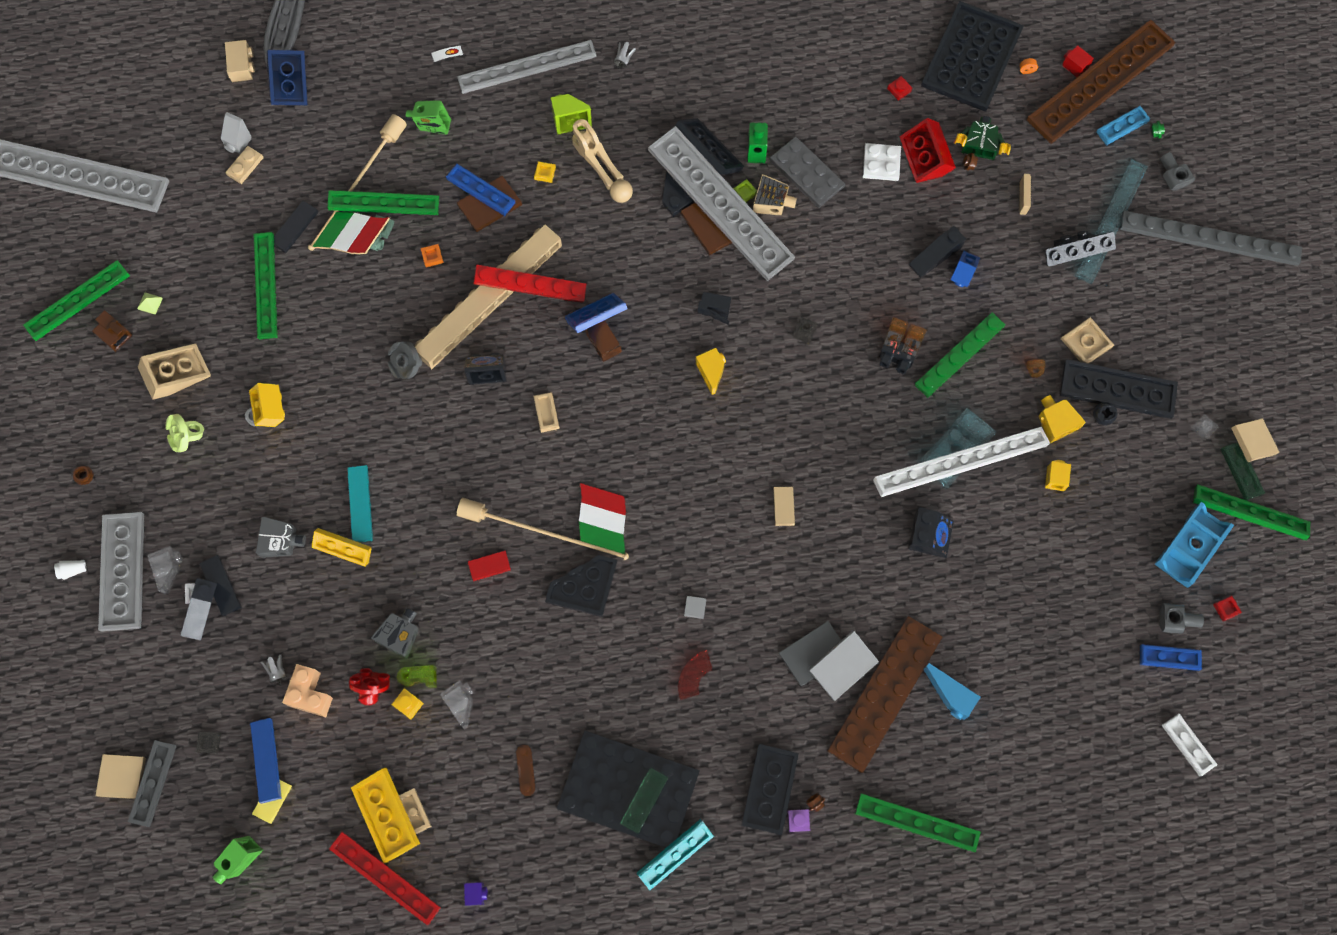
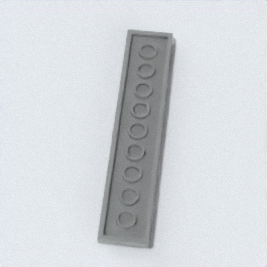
[648,126,795,281]
[0,139,169,213]

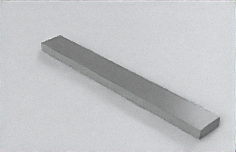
[457,40,596,94]

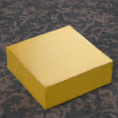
[534,161,556,183]

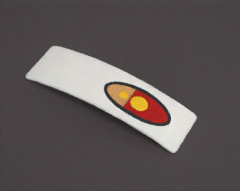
[431,46,463,62]

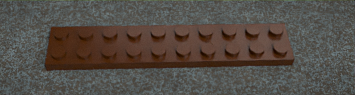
[1026,20,1176,144]

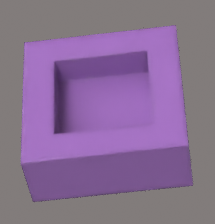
[788,809,810,832]

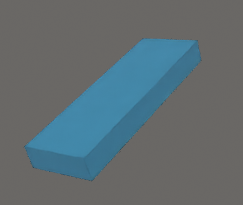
[1096,106,1150,146]

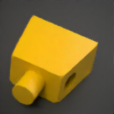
[1039,395,1086,443]

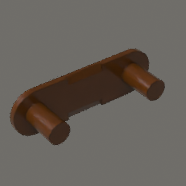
[516,745,535,796]

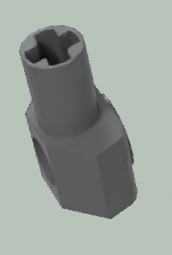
[1160,152,1195,191]
[1159,603,1204,634]

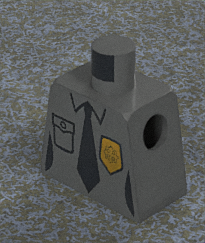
[371,608,419,659]

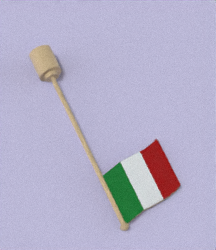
[308,114,407,254]
[457,483,629,560]

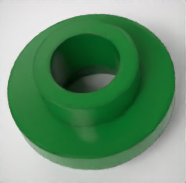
[1152,120,1165,139]

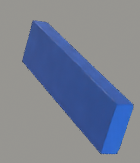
[446,164,515,216]
[250,718,282,804]

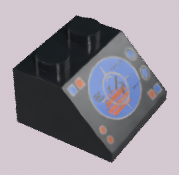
[464,353,507,385]
[908,507,954,558]

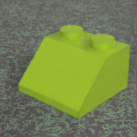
[551,94,592,135]

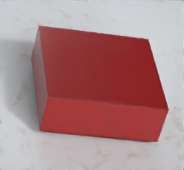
[1213,595,1242,622]

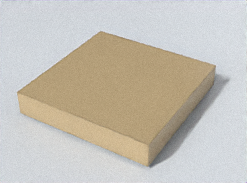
[1061,317,1114,364]
[1231,419,1279,462]
[95,754,146,799]

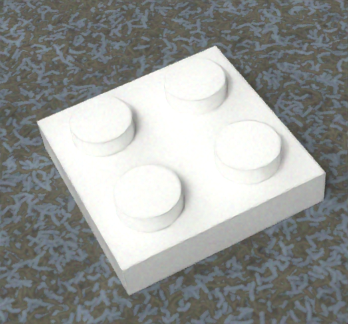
[863,143,901,181]

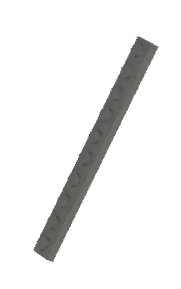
[1120,211,1302,266]

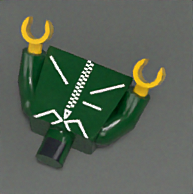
[954,116,1011,160]

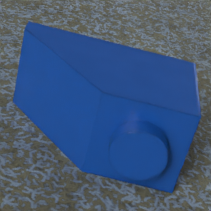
[951,251,980,287]

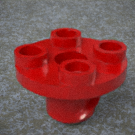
[348,668,390,705]

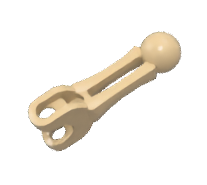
[572,119,633,203]

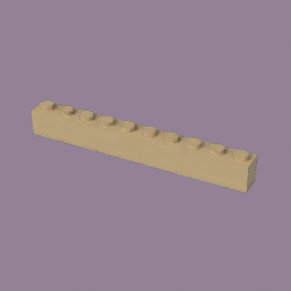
[415,225,562,369]

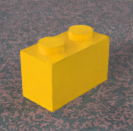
[249,383,285,427]

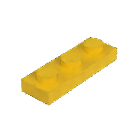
[312,528,372,567]

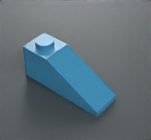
[924,663,980,720]

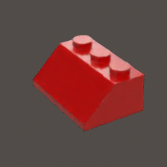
[899,118,956,183]

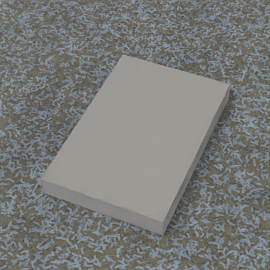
[808,631,879,701]

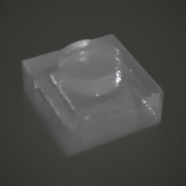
[1190,414,1219,441]

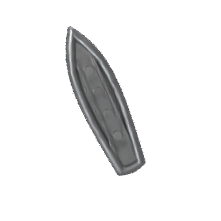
[264,0,305,67]

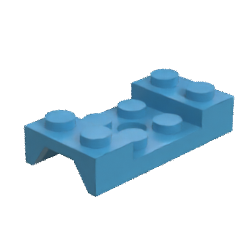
[1155,502,1234,588]

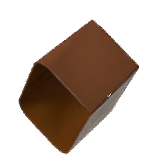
[585,320,622,362]

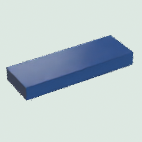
[1140,644,1202,671]

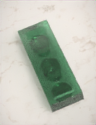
[1221,442,1265,501]
[620,768,668,834]

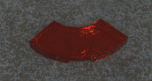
[678,650,712,700]

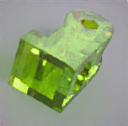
[397,665,437,688]

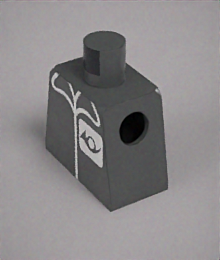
[256,517,306,558]

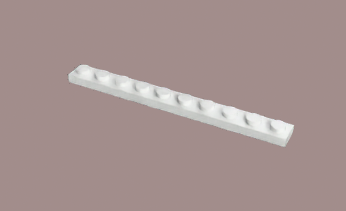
[873,427,1050,497]

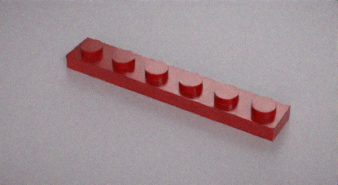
[473,265,586,303]
[329,832,441,925]

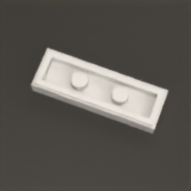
[1162,714,1217,777]

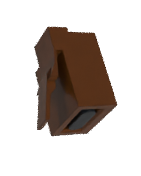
[92,311,132,352]

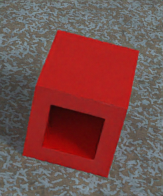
[1062,46,1094,78]

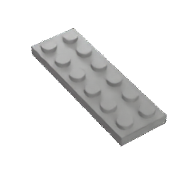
[98,512,144,632]

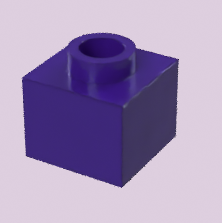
[464,883,488,906]

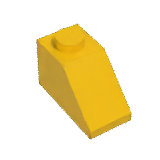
[695,348,726,395]

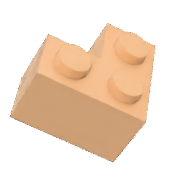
[282,664,333,717]

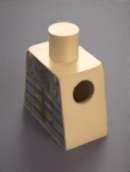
[753,174,797,215]

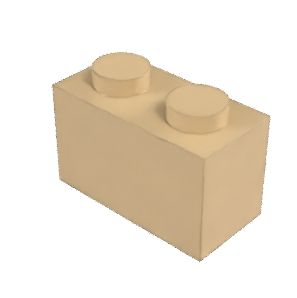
[225,40,255,82]

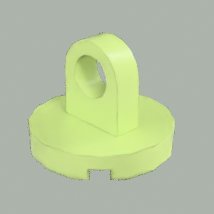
[166,414,204,452]

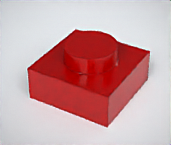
[887,76,913,101]

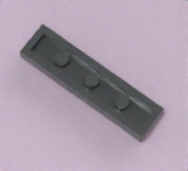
[128,740,176,827]

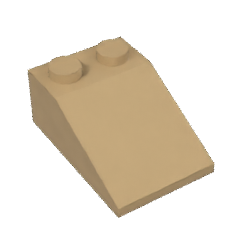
[138,344,211,400]

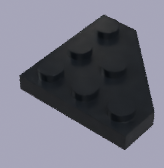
[662,171,695,217]
[545,555,618,617]

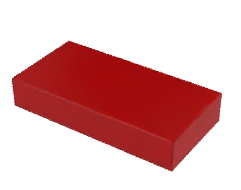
[468,551,511,581]

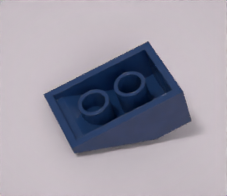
[266,50,307,106]

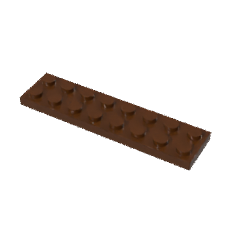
[827,616,942,773]

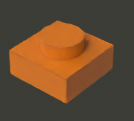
[420,244,444,267]

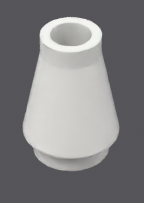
[54,560,87,580]

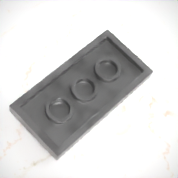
[770,137,845,208]

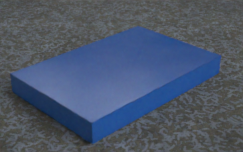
[565,293,628,333]

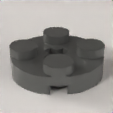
[388,341,422,379]

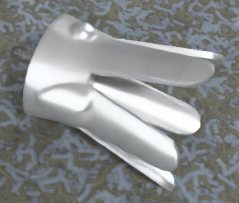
[614,42,636,69]
[261,654,286,686]

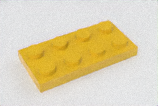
[351,768,420,863]

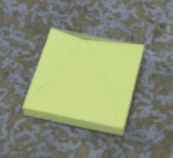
[137,292,163,315]

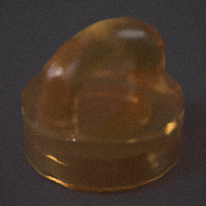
[1026,359,1046,378]

